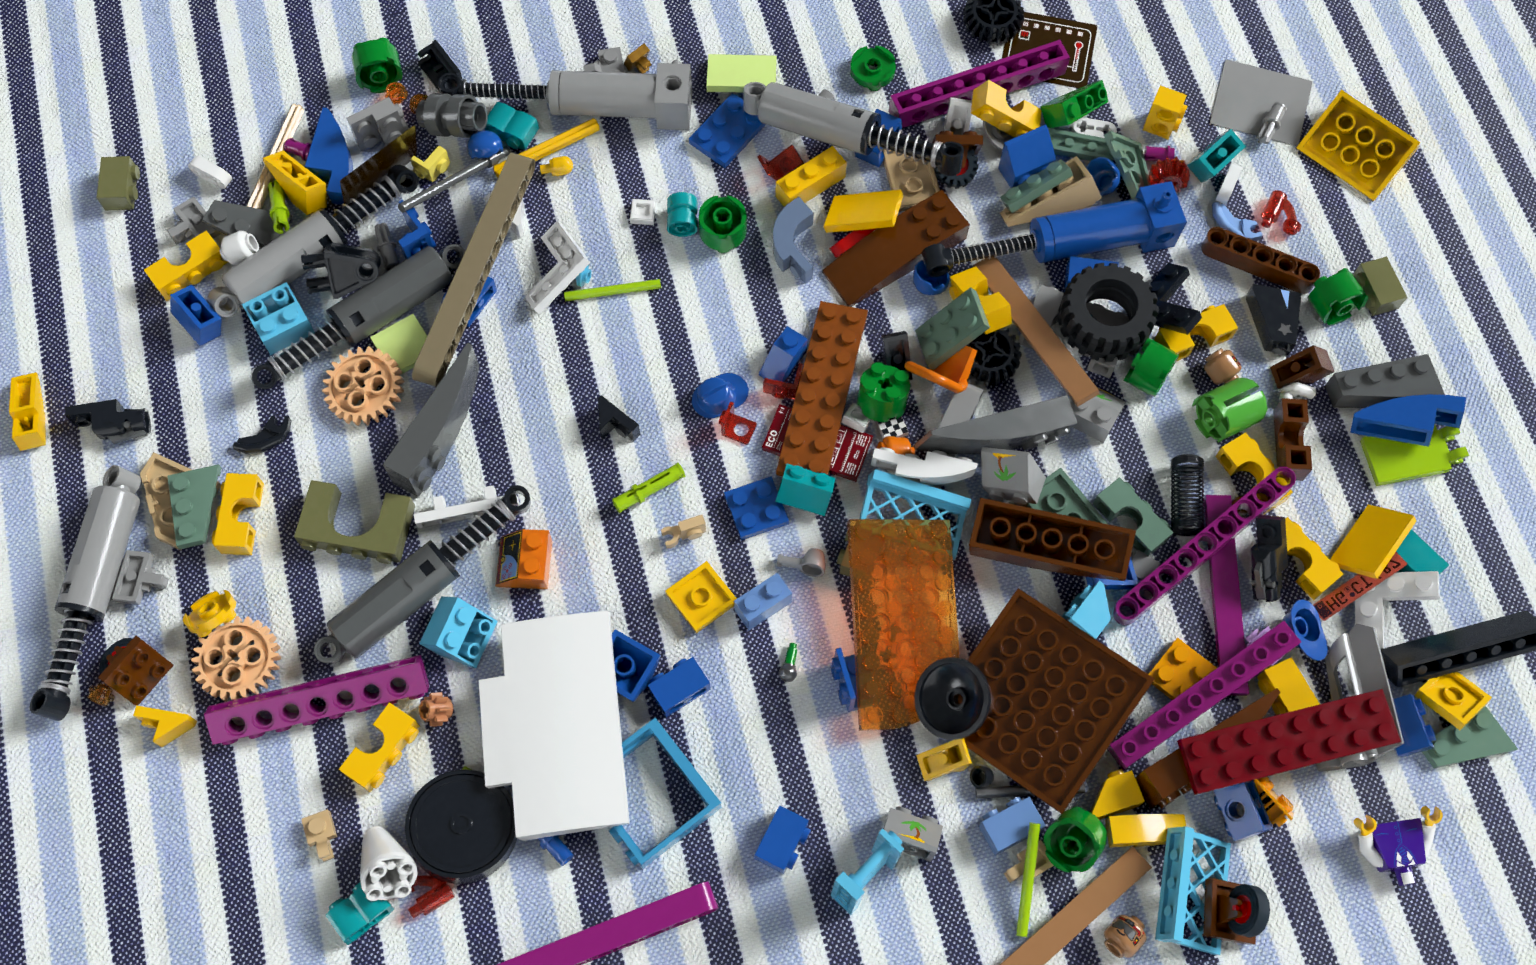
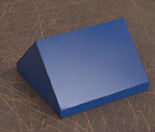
[612,629,661,702]

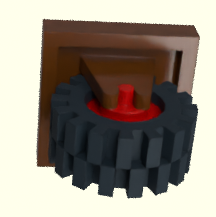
[932,131,983,189]

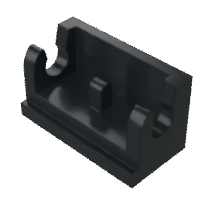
[418,40,462,93]

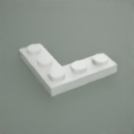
[525,221,590,314]
[1355,571,1440,649]

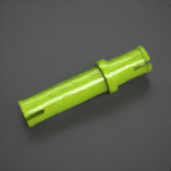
[268,180,290,234]
[612,462,686,513]

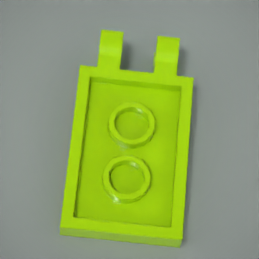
[1360,424,1469,486]

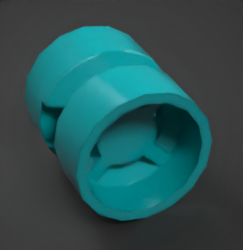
[667,192,698,237]

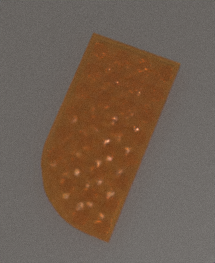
[847,519,959,731]

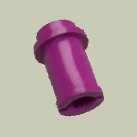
[284,138,311,161]
[1144,145,1175,164]

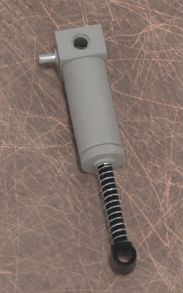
[438,60,692,130]

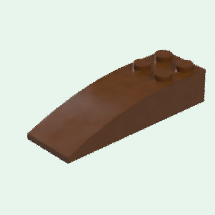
[822,190,970,307]
[969,498,1136,581]
[1135,688,1280,809]

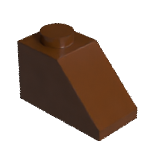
[1270,345,1335,389]

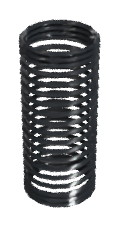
[1170,454,1205,536]

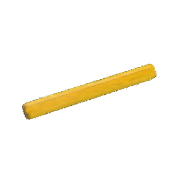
[493,118,600,178]

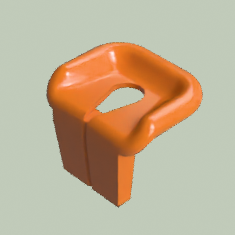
[904,346,977,393]

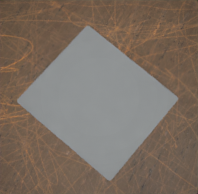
[1210,60,1312,146]

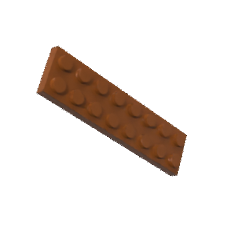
[776,301,868,477]

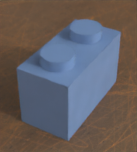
[734,573,792,630]
[978,796,1046,856]

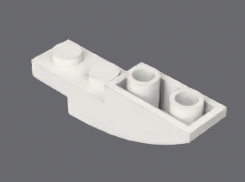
[871,447,978,485]

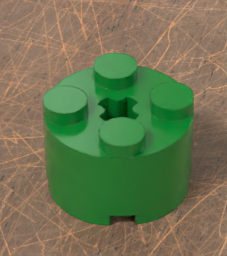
[351,38,403,93]
[699,195,747,253]
[1307,268,1368,325]
[1123,338,1179,397]
[857,362,910,422]
[1044,807,1107,873]

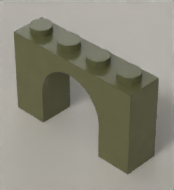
[294,480,415,564]

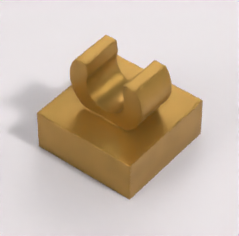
[624,43,652,73]

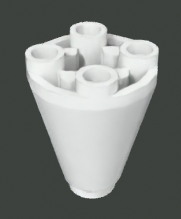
[360,826,417,901]

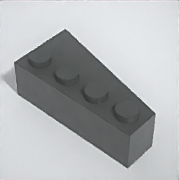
[1325,354,1445,408]

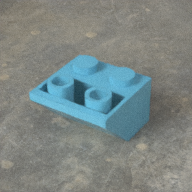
[242,282,315,355]
[1061,581,1111,639]
[419,596,498,668]

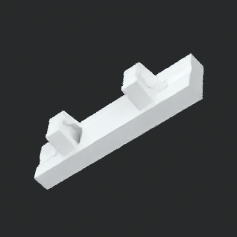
[414,485,520,529]

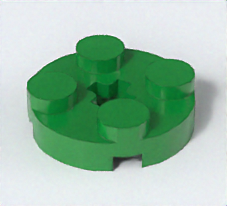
[850,46,896,91]

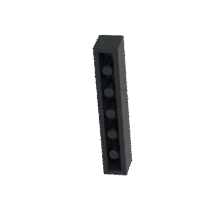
[1381,610,1536,688]

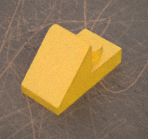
[133,705,197,747]
[916,738,972,781]

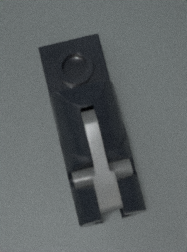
[65,399,151,444]
[1251,515,1288,602]

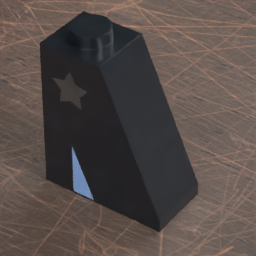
[1246,284,1302,355]

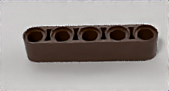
[1201,227,1321,294]

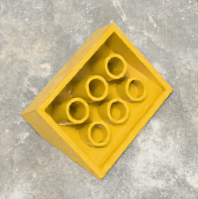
[1296,90,1420,201]

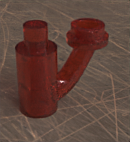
[1261,190,1302,235]
[408,875,455,918]

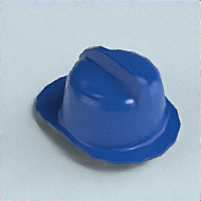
[692,373,749,418]
[1282,600,1328,661]

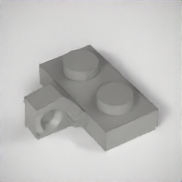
[583,47,625,73]
[168,197,222,245]
[112,550,169,605]

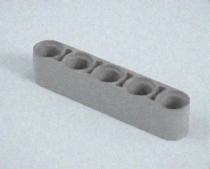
[924,383,984,489]

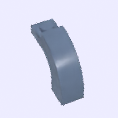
[773,197,814,284]

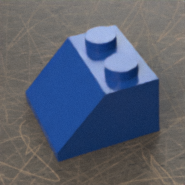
[998,124,1056,188]

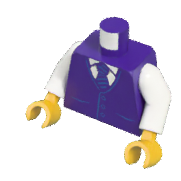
[1354,806,1443,886]

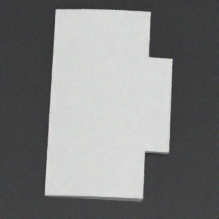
[479,611,630,841]

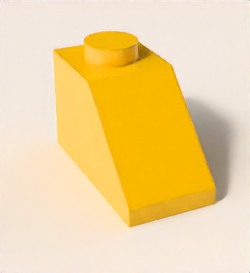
[1090,769,1145,820]

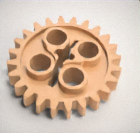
[322,346,405,426]
[191,616,281,702]

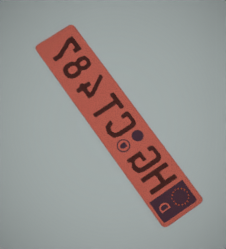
[1313,552,1407,621]

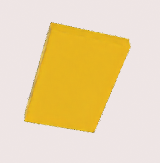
[824,189,903,233]
[1330,504,1416,579]

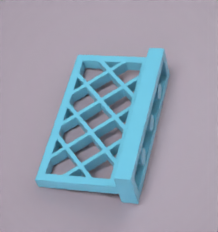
[857,469,972,560]
[1155,826,1231,955]

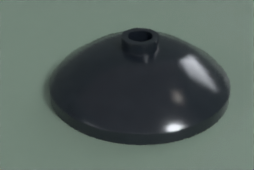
[914,657,991,740]

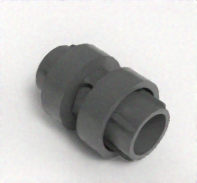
[416,93,488,138]

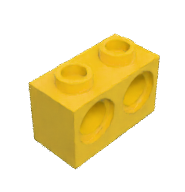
[1143,85,1187,140]

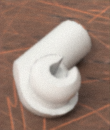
[1278,382,1316,402]

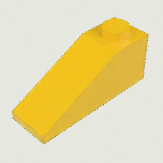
[263,150,327,215]

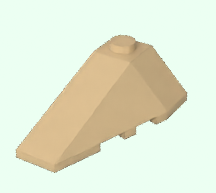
[1000,156,1102,227]

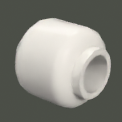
[220,231,259,266]

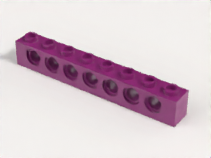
[888,40,1070,128]
[1107,621,1301,771]
[204,655,429,745]

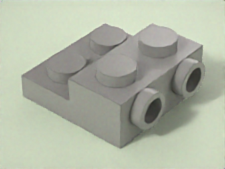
[347,97,409,151]

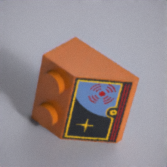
[495,529,552,589]

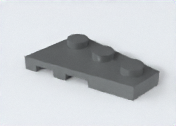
[202,200,292,250]

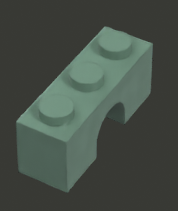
[1093,477,1174,556]

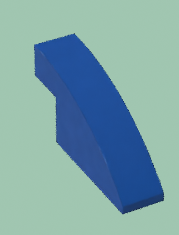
[305,107,353,205]
[1350,394,1467,447]

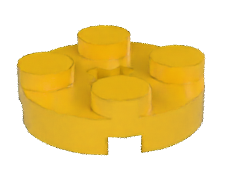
[183,590,236,638]

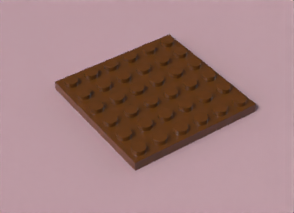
[958,588,1155,814]

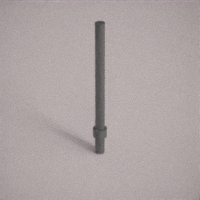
[398,146,511,213]

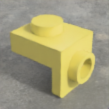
[410,146,450,183]

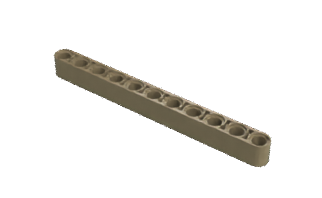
[412,153,535,387]

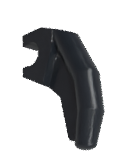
[233,416,292,454]

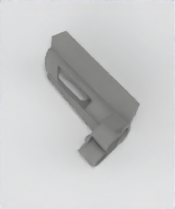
[1316,623,1404,772]

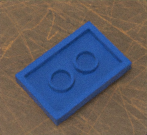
[689,92,766,168]

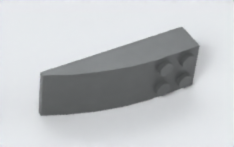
[383,343,480,498]
[914,395,1078,454]

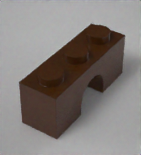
[1273,398,1312,481]

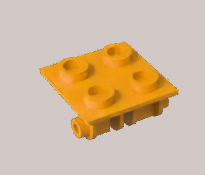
[1254,777,1294,827]

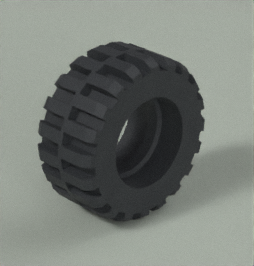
[1058,263,1159,362]

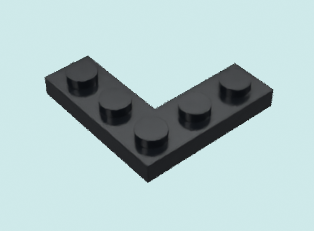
[1150,263,1202,335]

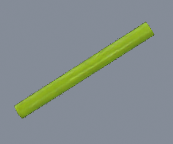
[564,279,661,302]
[1016,822,1041,937]

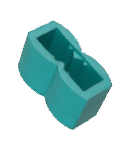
[484,102,539,150]
[325,883,394,945]

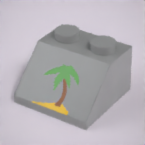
[1069,387,1126,443]
[981,447,1046,505]
[883,806,943,862]

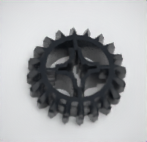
[963,0,1024,46]
[966,328,1022,387]

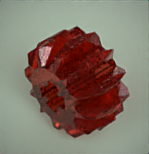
[1148,156,1190,193]

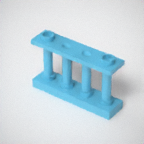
[830,829,904,915]

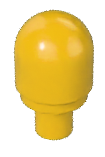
[540,156,573,177]

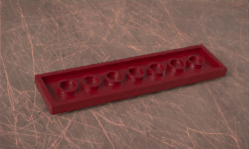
[1177,689,1401,795]

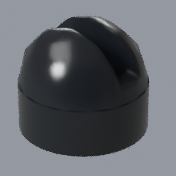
[970,766,994,788]

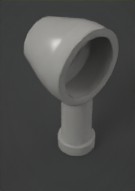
[777,548,826,577]

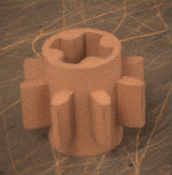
[419,692,453,726]

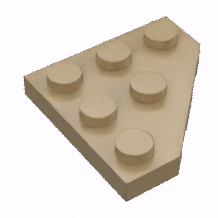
[140,452,221,550]

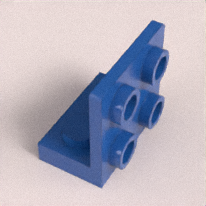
[398,199,436,260]
[830,648,879,712]

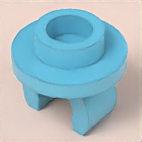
[575,265,592,287]

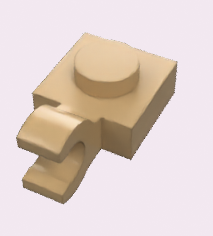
[661,515,706,548]
[301,809,337,862]
[1003,840,1054,883]

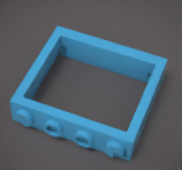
[609,718,722,869]

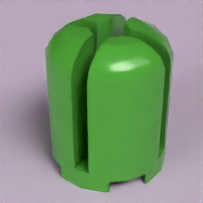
[1192,378,1268,442]

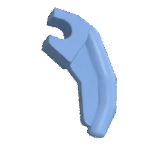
[1212,202,1263,241]

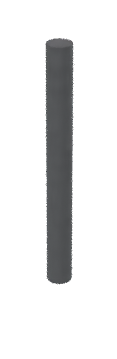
[975,784,1085,799]

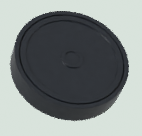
[405,769,517,884]

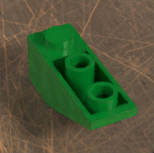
[1040,80,1108,128]

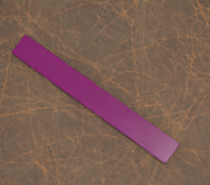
[1204,495,1249,696]

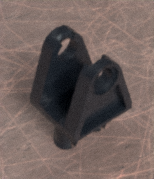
[301,243,381,299]

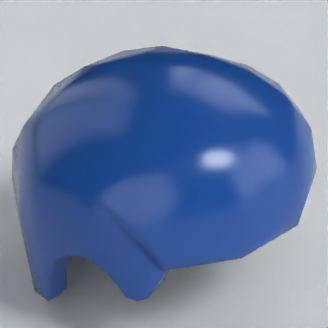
[467,130,503,159]
[1086,157,1120,197]
[913,260,949,296]

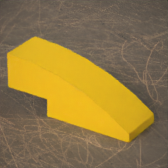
[9,372,46,451]
[1105,814,1186,848]

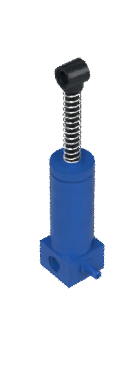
[921,181,1187,277]

